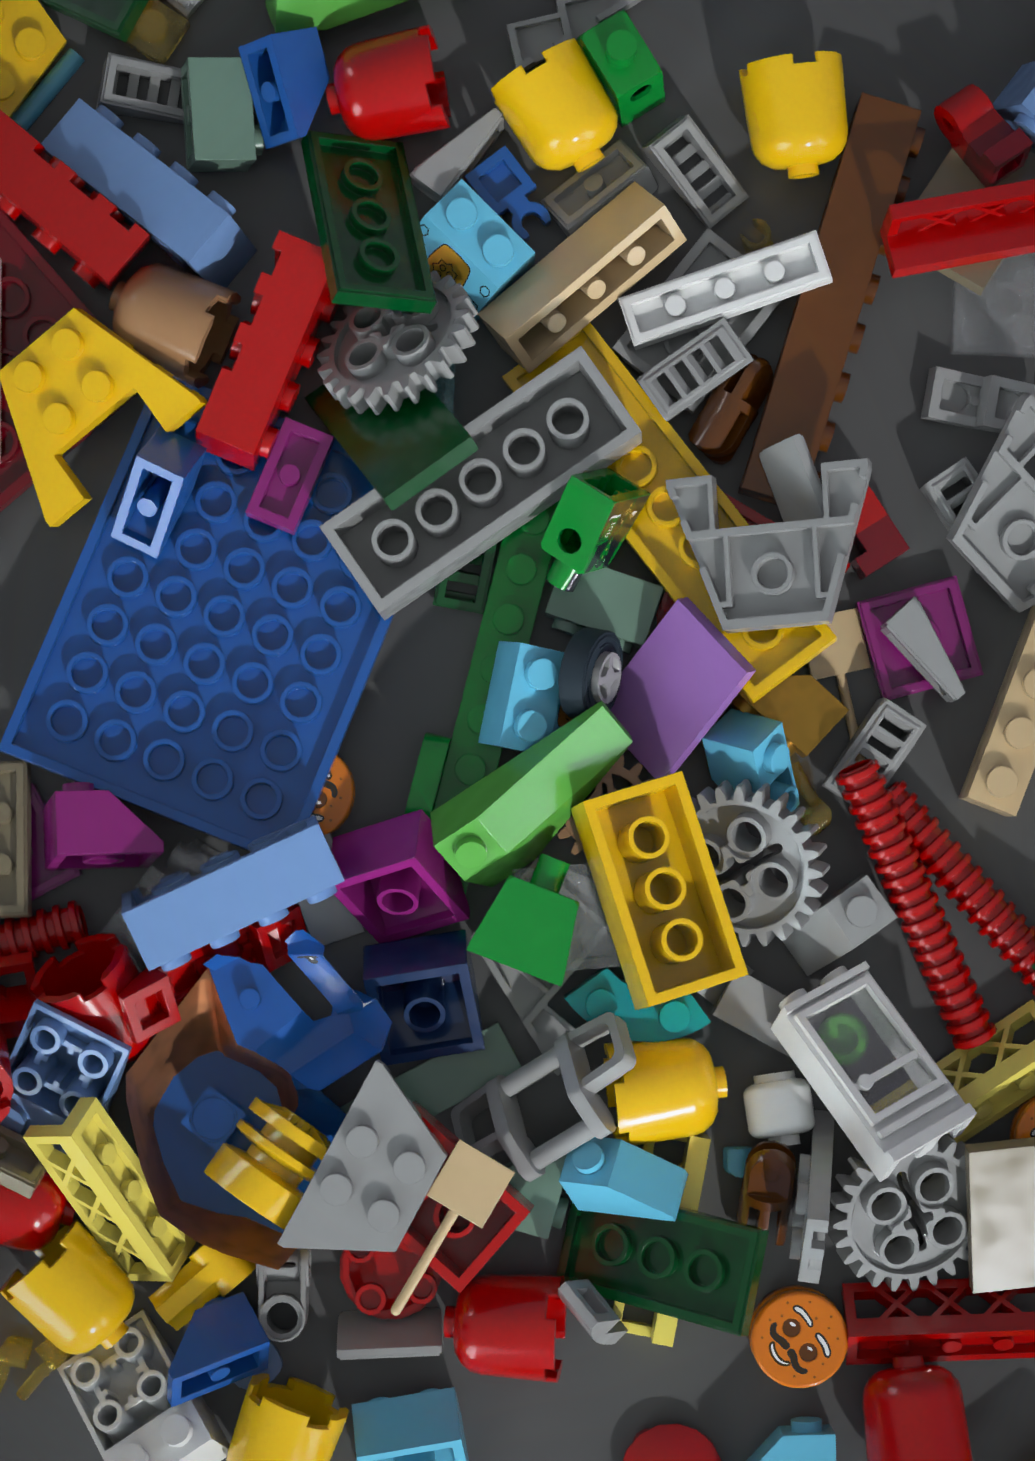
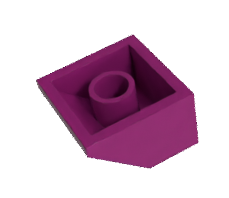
[43,782,164,870]
[331,809,470,943]

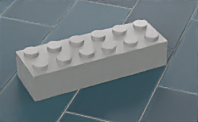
[319,346,642,620]

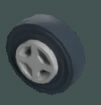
[558,627,623,719]

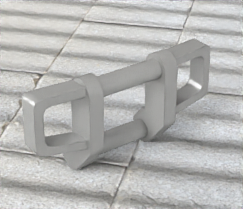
[451,1012,636,1182]

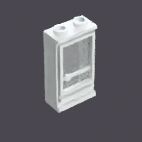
[770,961,977,1182]

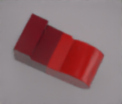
[934,84,1033,188]
[850,486,910,580]

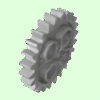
[317,270,479,415]
[691,779,830,947]
[828,1133,968,1292]

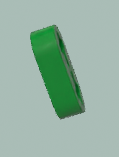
[404,732,451,819]

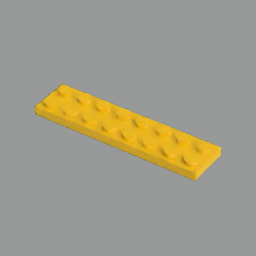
[502,323,837,703]

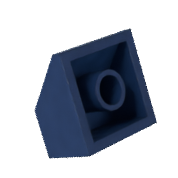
[363,929,485,1065]

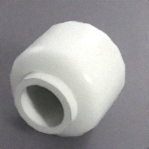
[743,1070,816,1146]

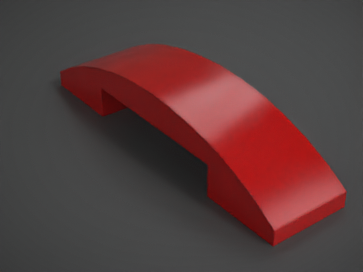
[118,904,307,1044]

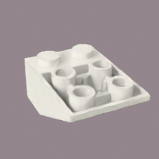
[57,1310,230,1461]

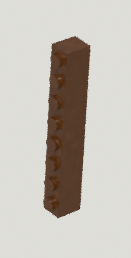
[738,92,926,505]

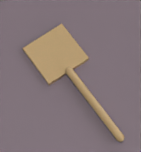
[807,608,871,762]
[391,1139,515,1316]

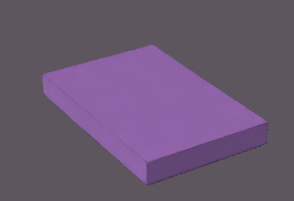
[610,597,756,779]

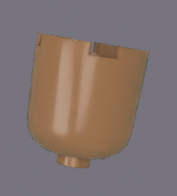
[109,263,241,389]

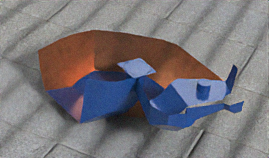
[126,929,392,1270]

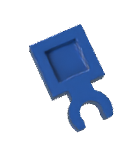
[464,145,551,242]

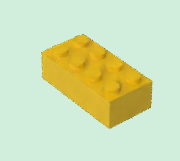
[571,771,749,1010]

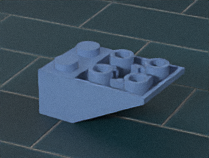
[0,999,132,1155]

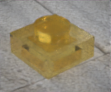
[124,0,191,64]

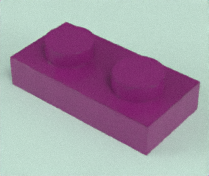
[245,417,334,535]

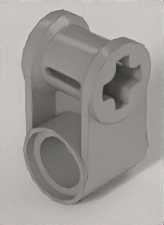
[256,1248,312,1343]

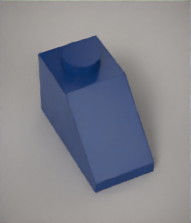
[238,27,330,149]
[110,426,207,559]
[167,1292,270,1408]

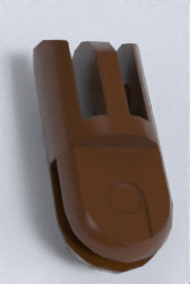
[688,353,773,465]
[736,1140,796,1246]

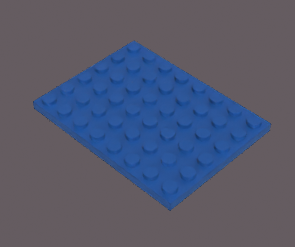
[0,377,395,852]

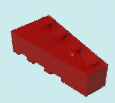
[0,110,150,290]
[196,230,339,471]

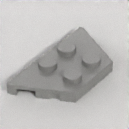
[277,1059,448,1252]
[789,1109,835,1284]

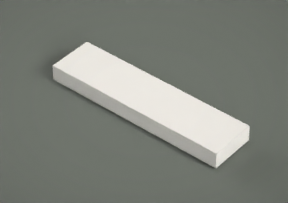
[618,230,833,350]

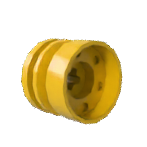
[203,1097,331,1230]

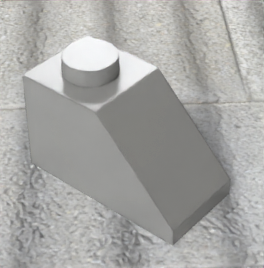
[782,874,898,976]

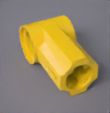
[148,1244,256,1331]

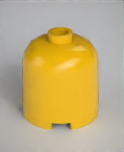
[491,38,618,173]
[739,51,848,179]
[603,1037,728,1146]
[0,1219,135,1355]
[226,1373,349,1461]

